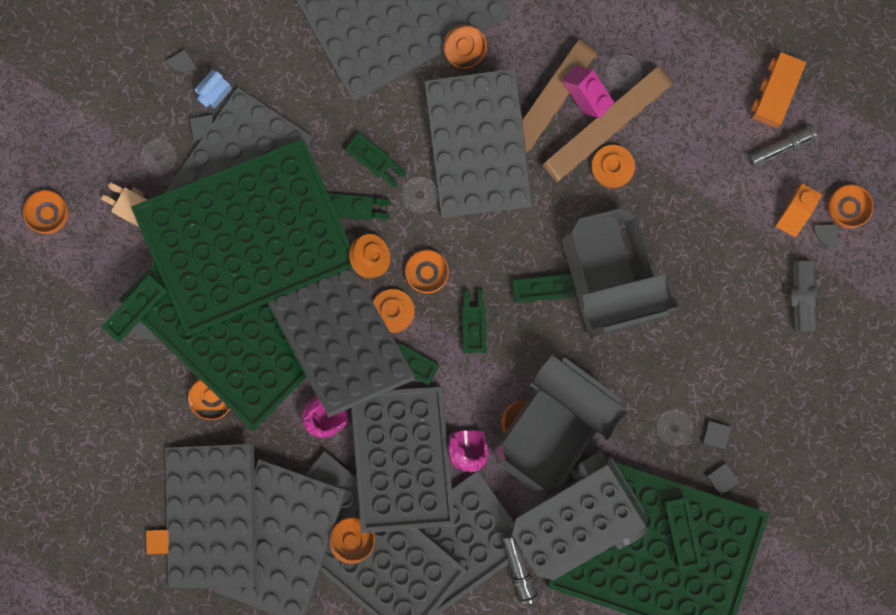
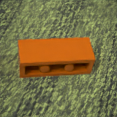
[751,52,806,128]

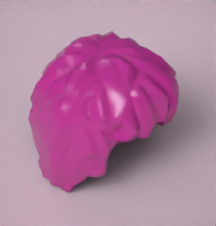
[302,396,348,438]
[448,430,489,472]

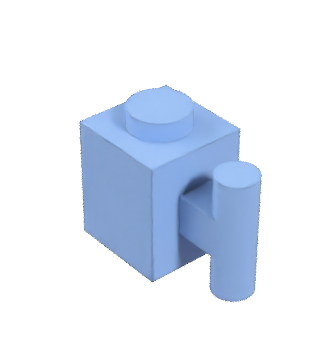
[195,69,232,109]

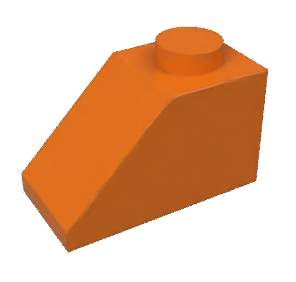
[775,183,822,237]

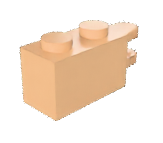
[101,182,147,227]

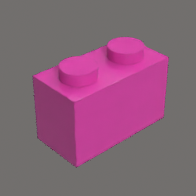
[562,65,614,118]

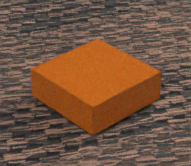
[146,530,169,554]

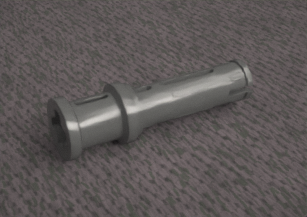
[748,123,818,167]
[502,532,539,605]

